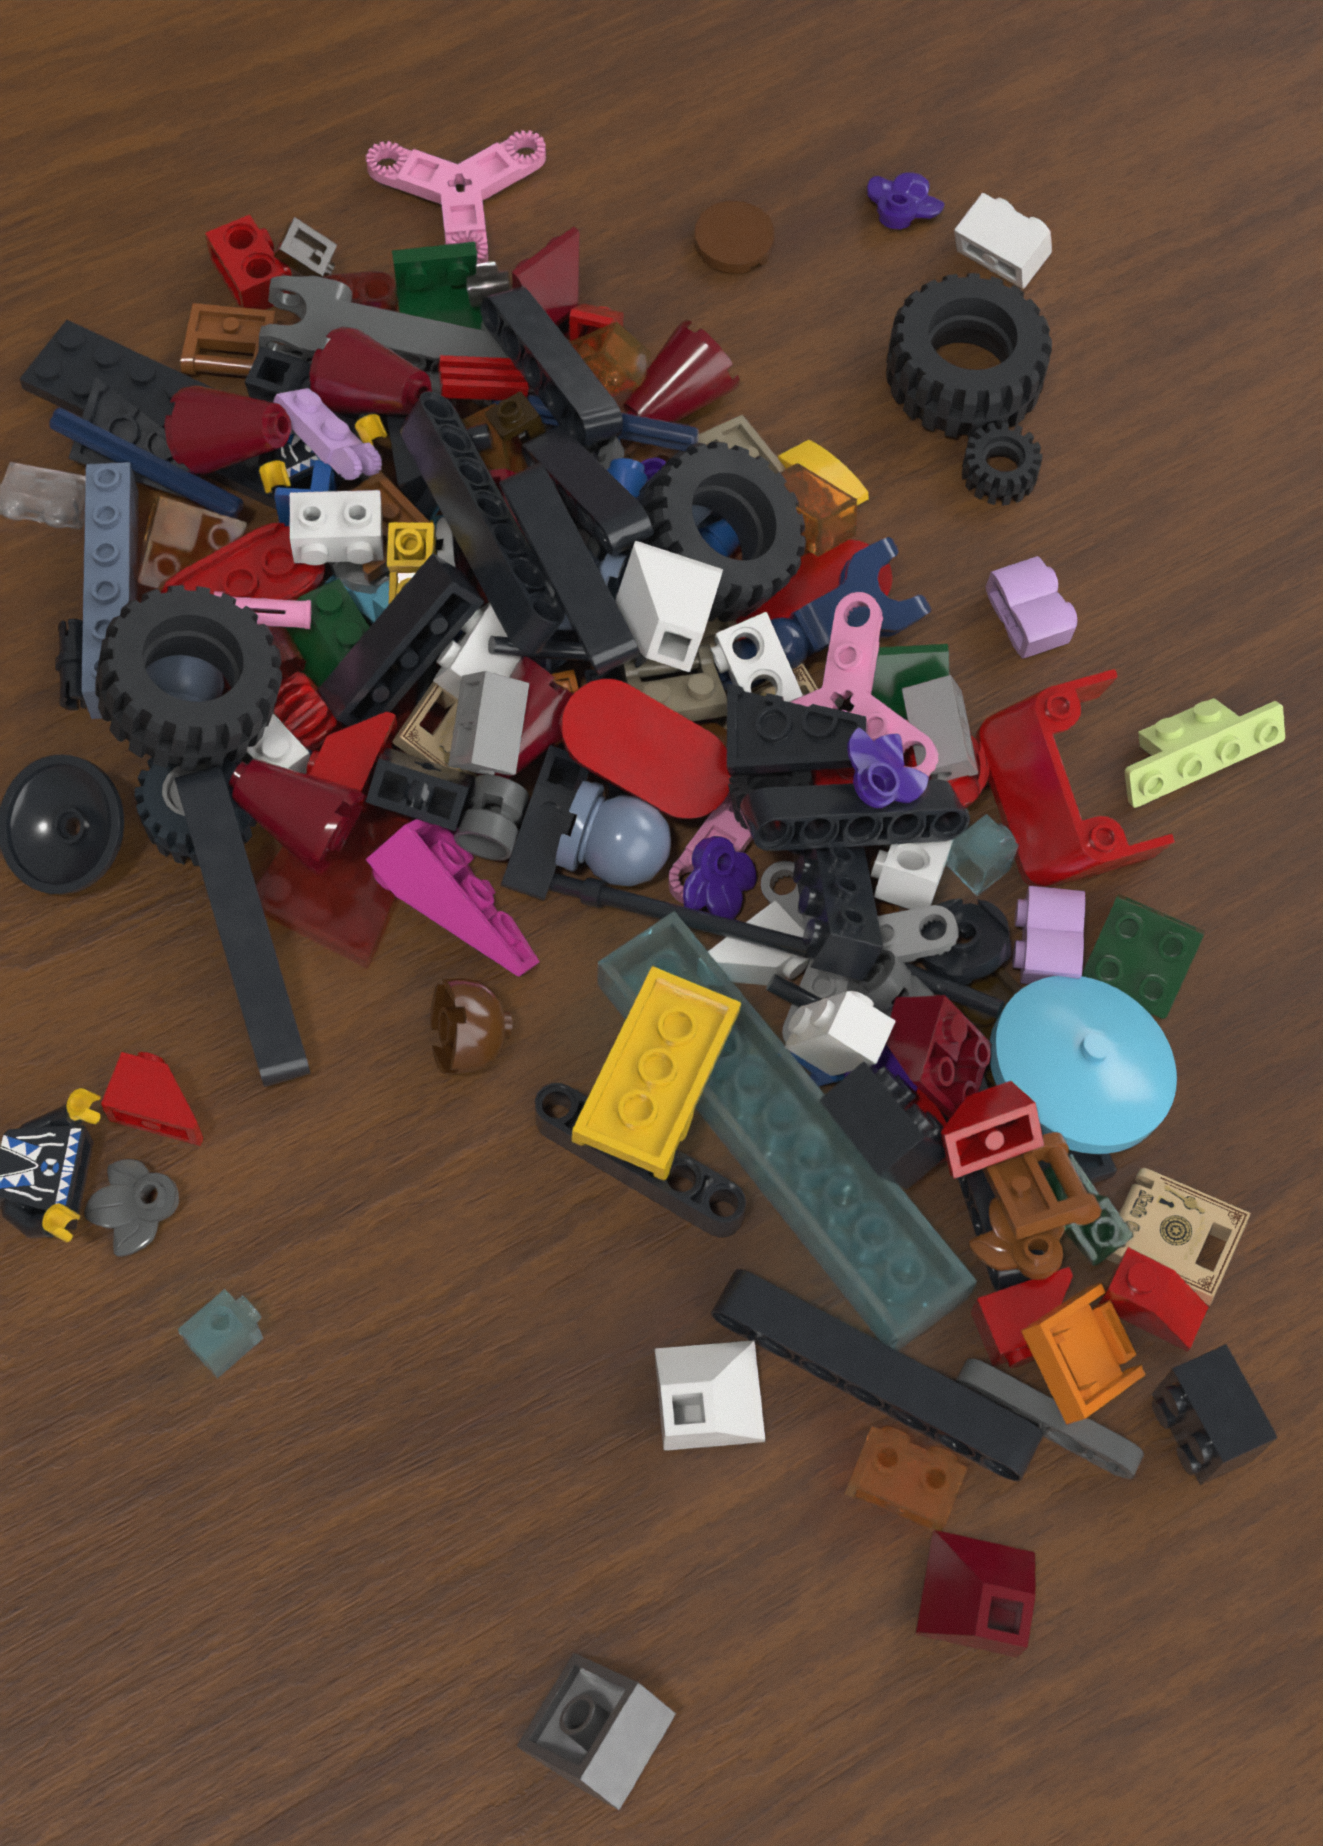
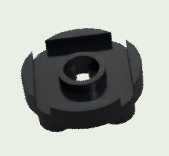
[919,898,1011,986]

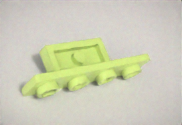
[1125,698,1285,808]

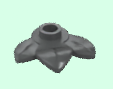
[84,1159,179,1257]

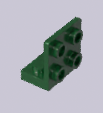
[392,242,483,330]
[1081,893,1204,1019]

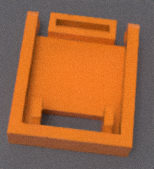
[1021,1283,1146,1425]

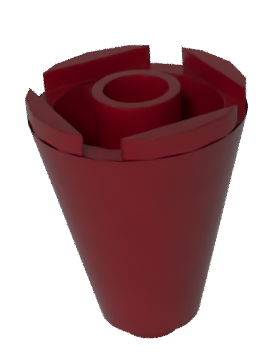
[623,320,740,423]
[310,326,432,415]
[164,385,292,474]
[473,656,572,779]
[229,758,366,875]

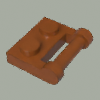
[181,303,277,376]
[982,1132,1102,1240]

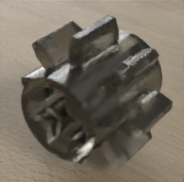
[466,261,512,308]

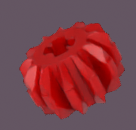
[274,672,342,751]

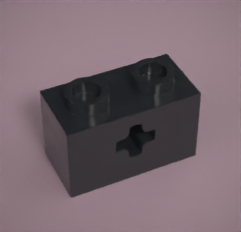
[366,748,475,831]

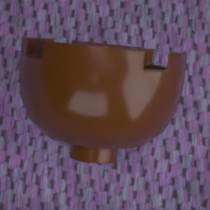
[430,978,512,1074]

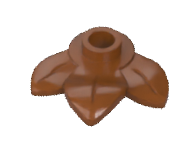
[969,1197,1065,1280]

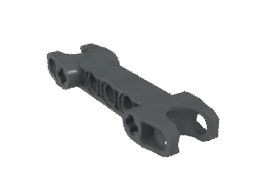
[258,275,537,409]

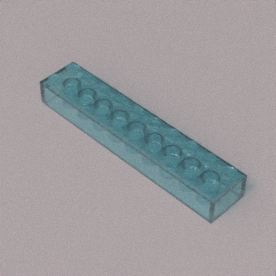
[598,911,977,1351]

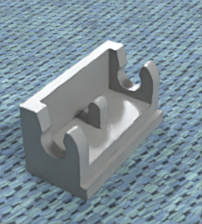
[448,671,529,775]
[902,675,979,781]

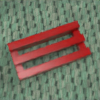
[438,355,529,400]

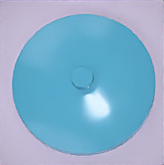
[990,976,1177,1154]

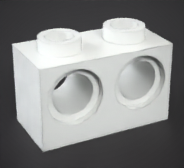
[710,612,803,702]
[871,839,954,910]

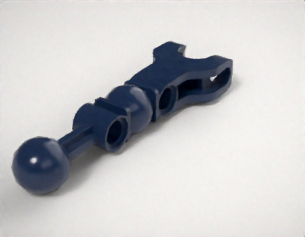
[715,537,932,691]

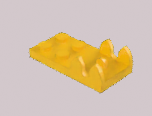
[572,966,741,1181]

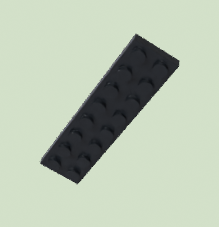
[19,319,343,510]

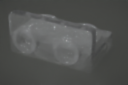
[0,462,86,529]

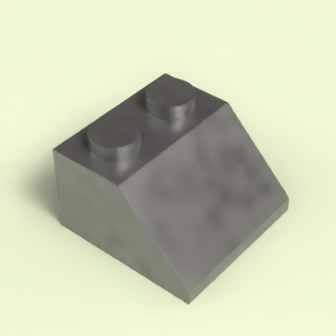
[517,1653,676,1810]

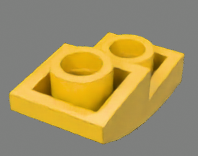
[778,440,869,516]
[387,522,436,605]

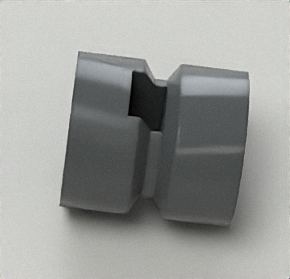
[454,775,530,860]
[847,950,935,1017]

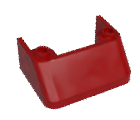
[976,669,1175,888]

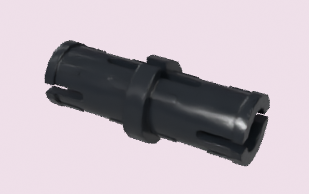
[55,619,87,710]

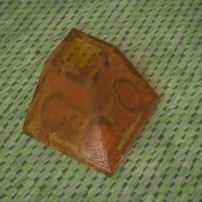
[137,497,247,590]

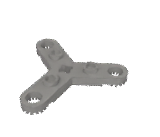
[761,861,959,1043]

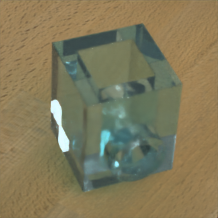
[946,814,1019,896]
[177,1289,263,1378]

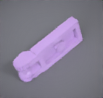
[273,388,382,480]

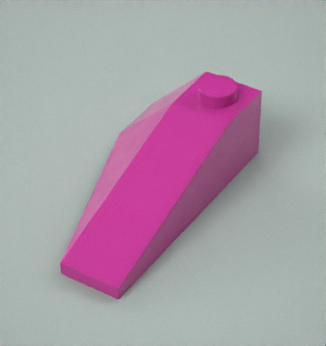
[366,819,540,977]

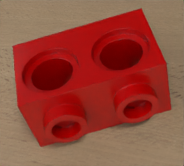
[205,214,292,310]

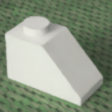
[702,900,810,985]

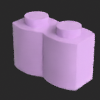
[986,556,1077,659]
[1012,886,1085,984]

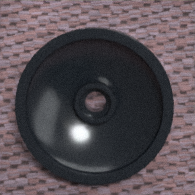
[0,754,124,894]

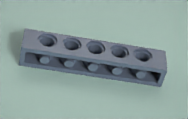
[82,462,139,719]

